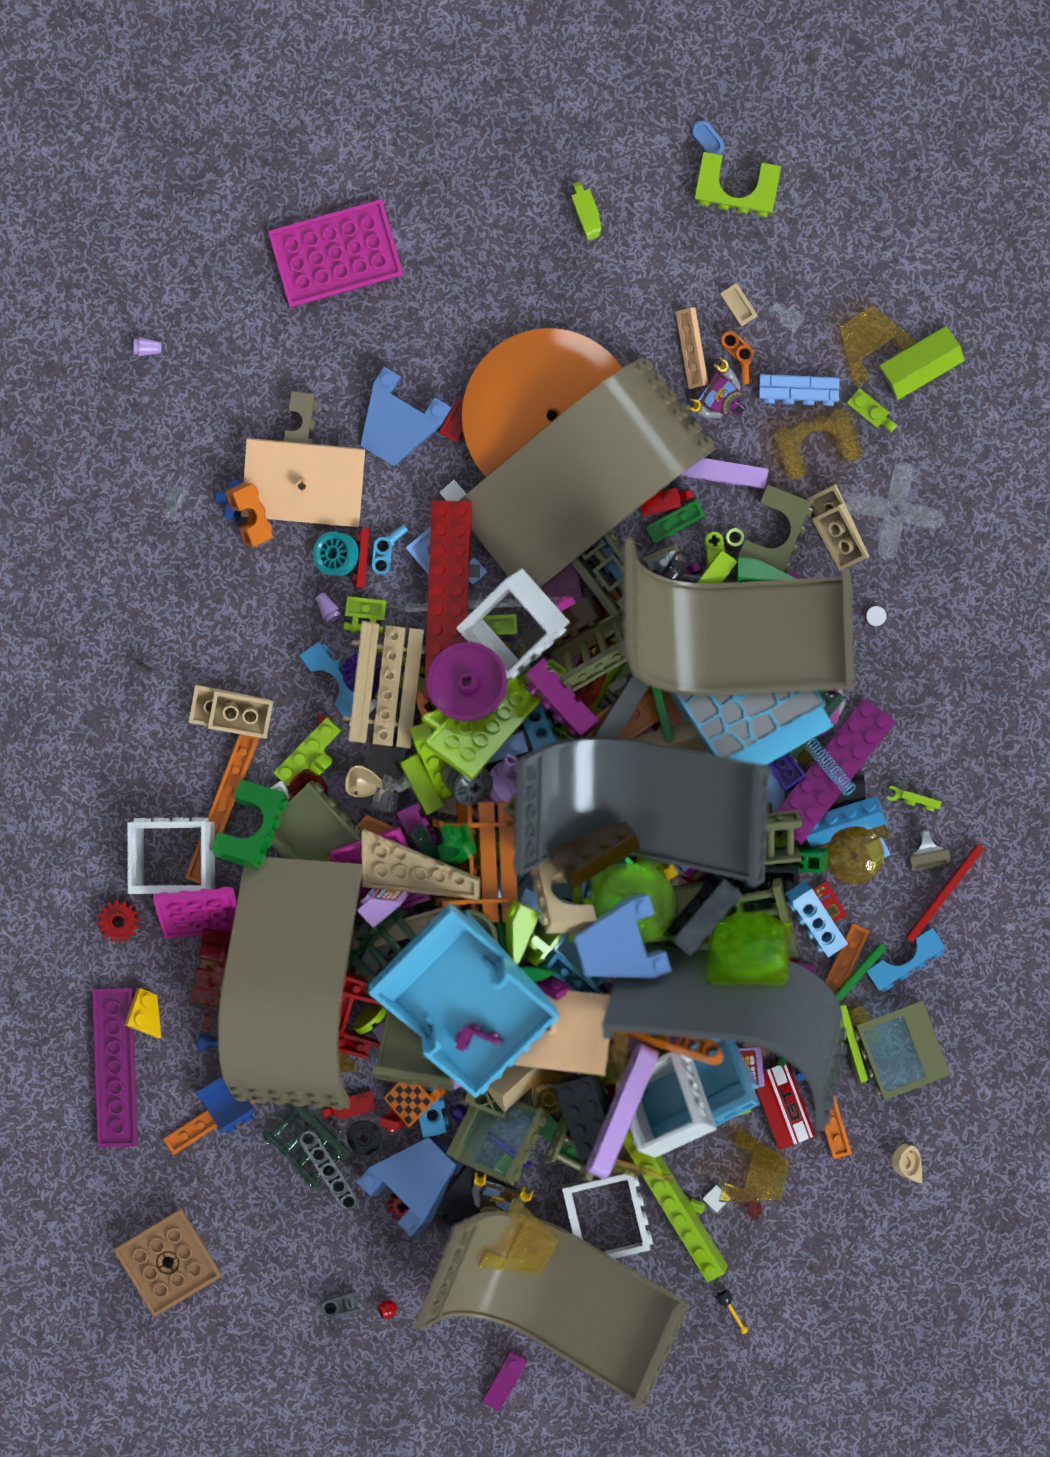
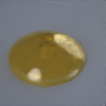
[826,826,884,884]

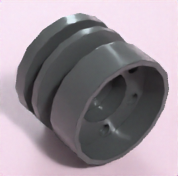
[441,763,493,806]

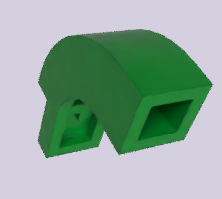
[437,824,476,867]

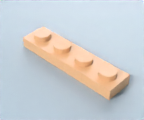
[676,307,708,389]

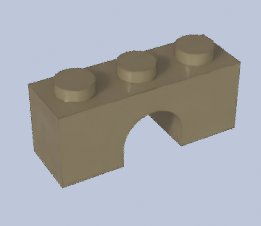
[284,391,319,444]

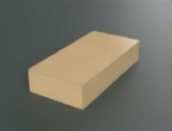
[720,283,758,327]

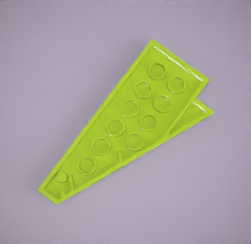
[422,659,567,781]

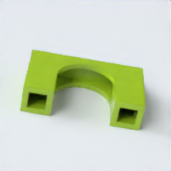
[694,152,781,218]

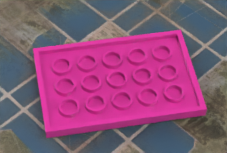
[268,199,404,308]

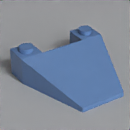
[360,367,452,466]
[574,893,671,978]
[357,1137,457,1237]

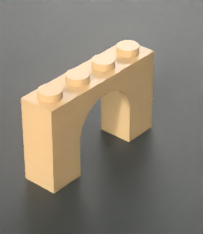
[529,860,597,933]

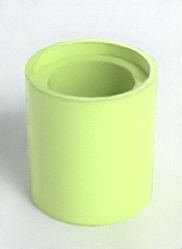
[725,528,744,547]

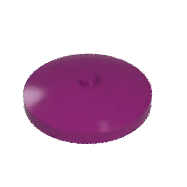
[427,642,507,722]

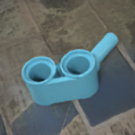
[372,525,408,575]

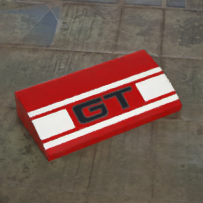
[756,1062,816,1150]

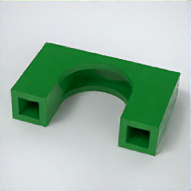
[211,779,288,870]

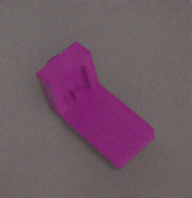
[455,1023,504,1051]

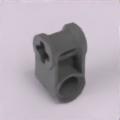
[321,1291,360,1318]

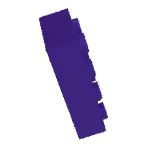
[767,752,806,791]

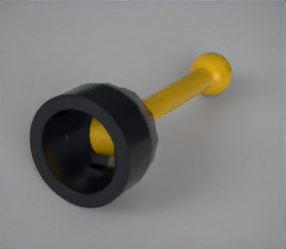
[715,1289,748,1334]

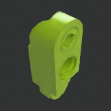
[571,181,601,241]

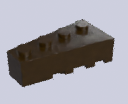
[519,596,607,657]
[548,821,640,889]

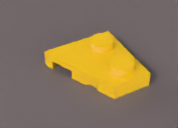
[125,988,161,1039]

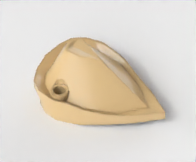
[345,766,389,797]
[891,1144,922,1183]

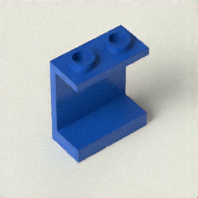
[195,1076,256,1134]

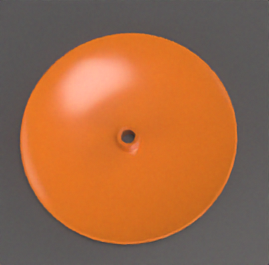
[462,328,622,477]

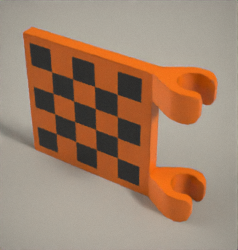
[384,1082,446,1127]

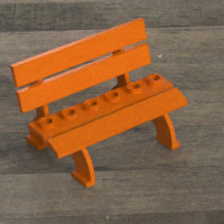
[430,801,517,922]

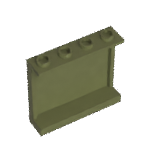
[272,780,363,861]
[373,1008,455,1091]

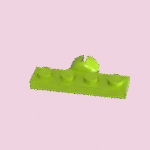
[273,717,342,786]

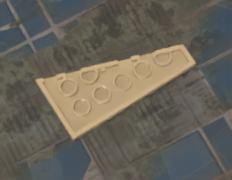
[362,829,480,899]

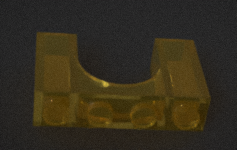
[773,409,864,481]

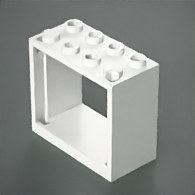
[456,569,570,679]
[128,817,215,894]
[614,1052,717,1158]
[562,1169,653,1259]

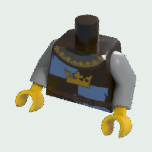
[471,1172,533,1213]

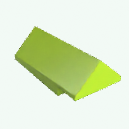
[879,326,965,400]

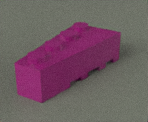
[525,658,598,738]
[396,803,441,861]

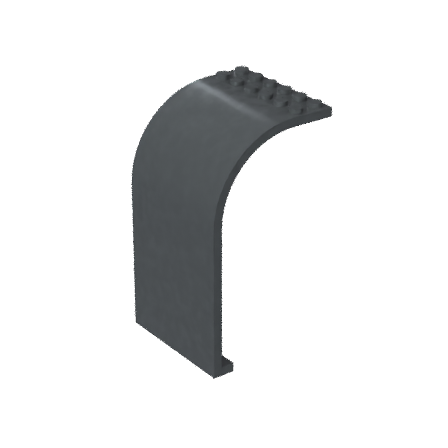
[513,737,770,887]
[602,944,848,1132]

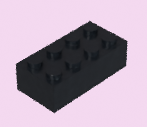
[663,873,742,956]
[555,1073,623,1160]

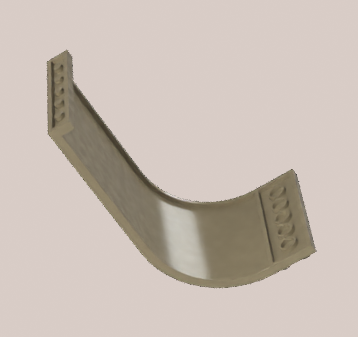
[459,357,716,588]
[621,538,855,696]
[218,857,362,1110]
[414,1211,690,1411]

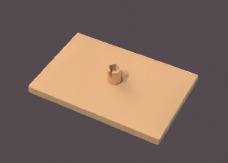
[241,438,365,527]
[513,991,611,1076]

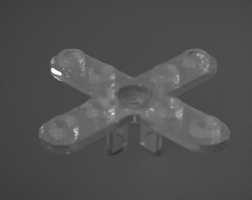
[846,462,944,560]

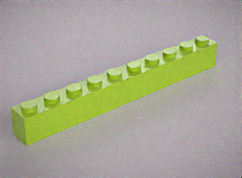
[623,1129,728,1283]

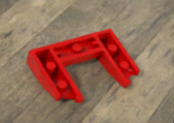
[338,971,383,1059]

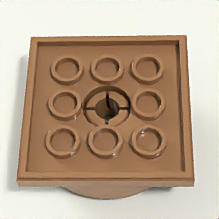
[113,1208,222,1317]

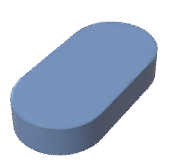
[692,121,724,155]

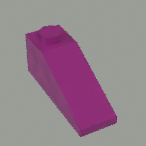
[482,1349,527,1411]

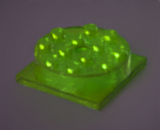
[591,861,676,944]
[707,912,792,985]

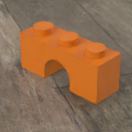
[225,482,273,547]

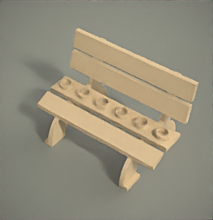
[343,621,426,748]

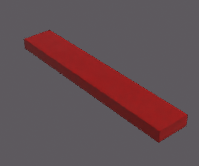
[905,844,985,943]

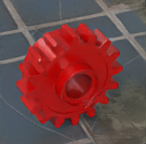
[97,900,141,943]

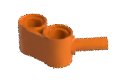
[721,331,754,384]

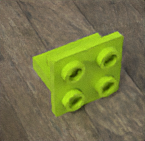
[524,925,562,967]

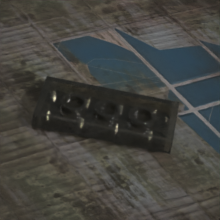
[357,729,407,814]

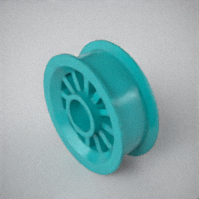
[313,531,359,576]

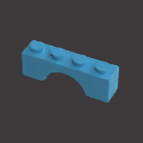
[300,642,354,717]
[807,796,887,848]
[866,927,946,992]

